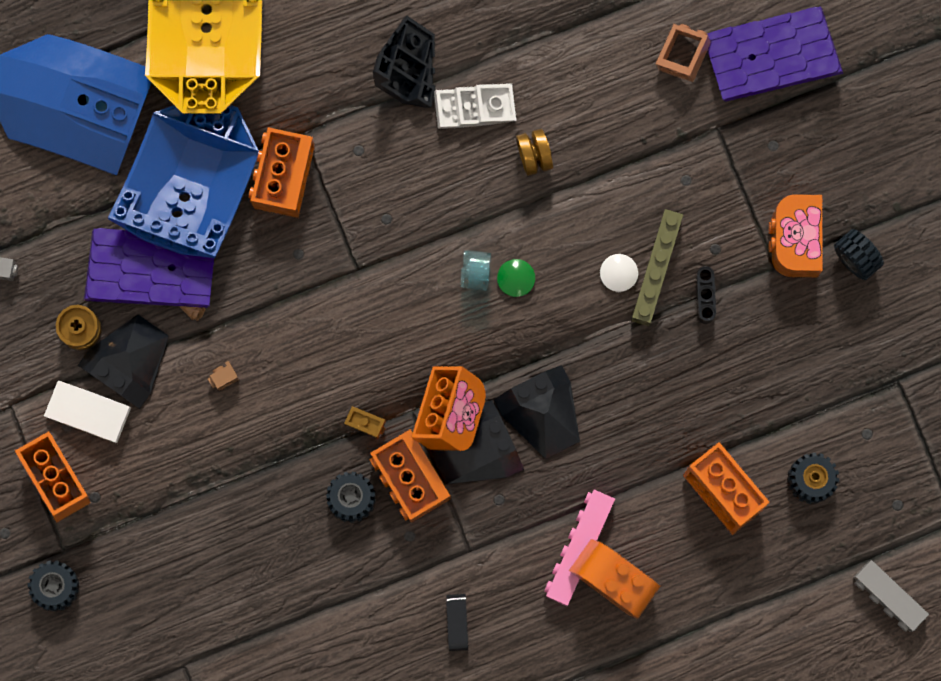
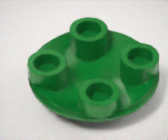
[497,259,535,297]

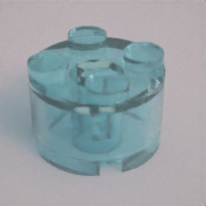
[461,250,491,291]

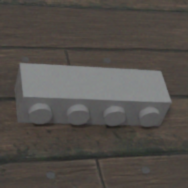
[853,560,929,632]

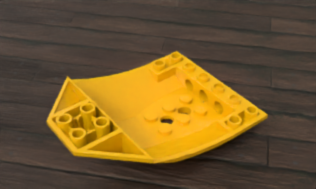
[145,0,262,114]

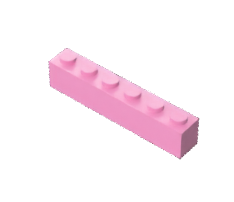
[544,490,615,606]

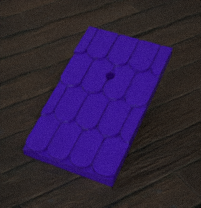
[707,7,843,102]
[84,228,214,308]

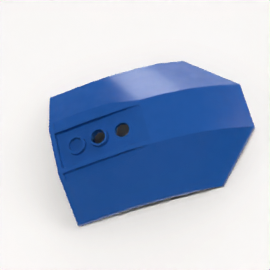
[0,34,152,176]
[108,105,259,258]

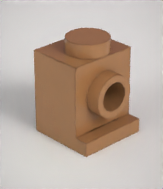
[208,361,239,391]

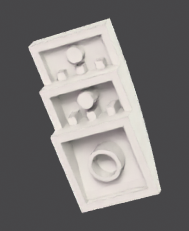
[434,84,516,129]
[44,381,131,443]

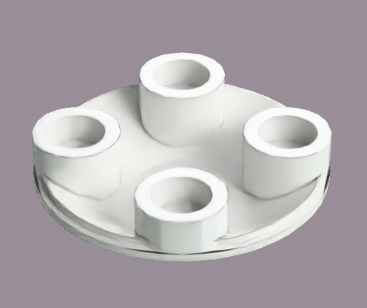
[600,254,638,293]

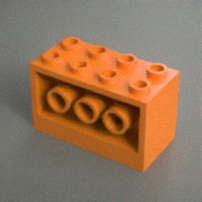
[249,127,315,218]
[369,429,451,523]
[683,442,770,535]

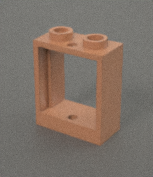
[656,24,711,82]

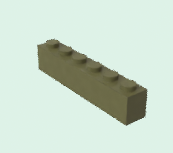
[631,209,683,326]

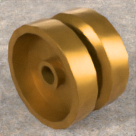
[516,129,553,176]
[55,305,102,350]

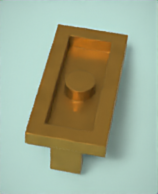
[344,406,386,438]

